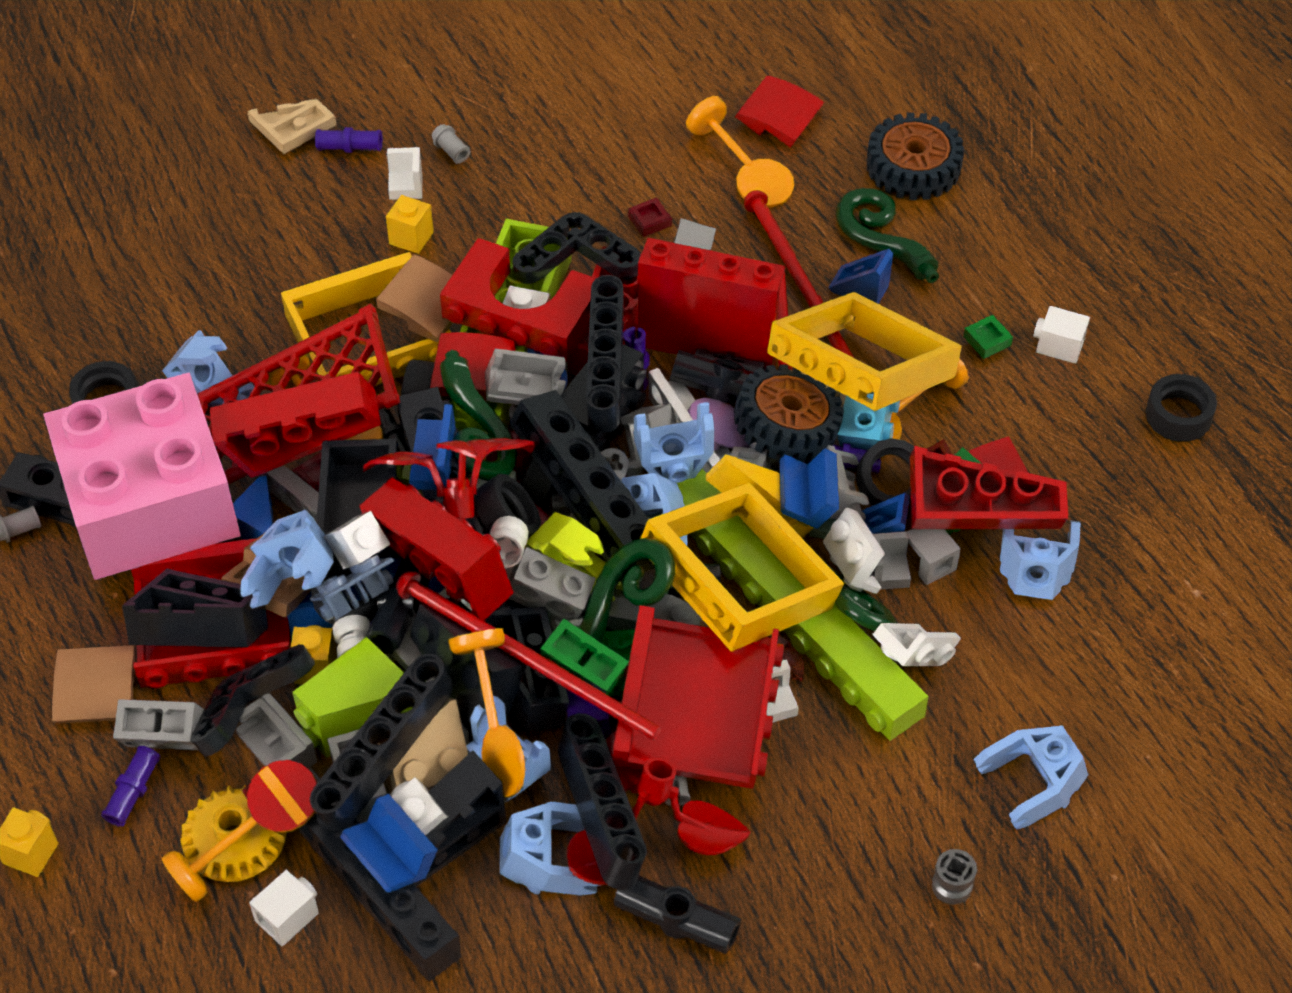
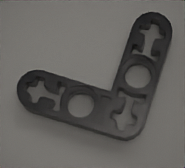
[513,212,641,284]
[191,644,315,756]

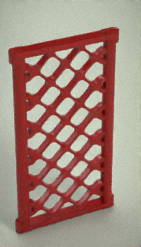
[197,303,400,485]

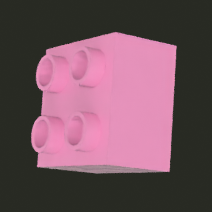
[43,372,241,580]

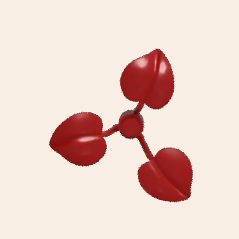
[364,438,535,519]
[566,730,751,885]

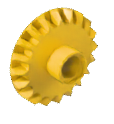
[180,785,287,882]

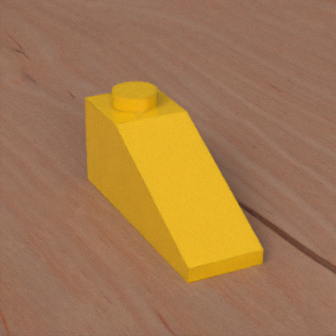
[706,454,814,538]

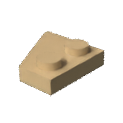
[248,99,336,154]
[389,698,468,790]

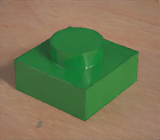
[963,315,1013,359]

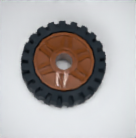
[867,112,964,200]
[734,365,844,462]

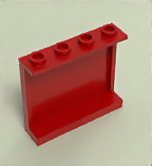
[638,238,786,371]
[130,538,291,688]
[612,605,784,789]

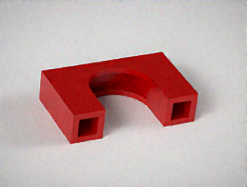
[440,238,596,362]

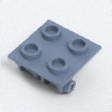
[310,555,394,621]

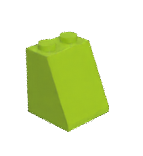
[293,637,413,758]

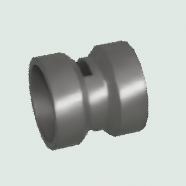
[932,849,977,904]

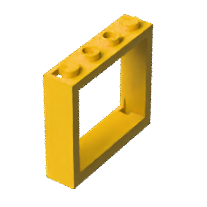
[281,252,451,386]
[767,292,962,411]
[641,483,844,652]

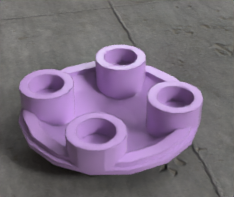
[688,398,749,450]

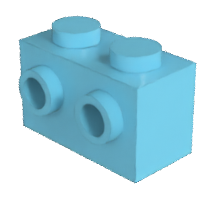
[837,392,900,457]

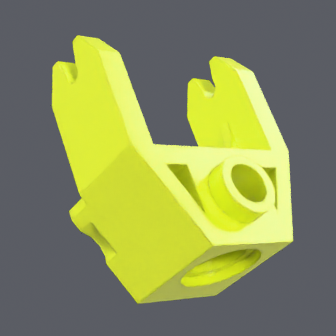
[525,512,623,602]

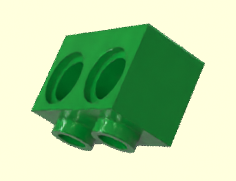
[540,619,629,697]

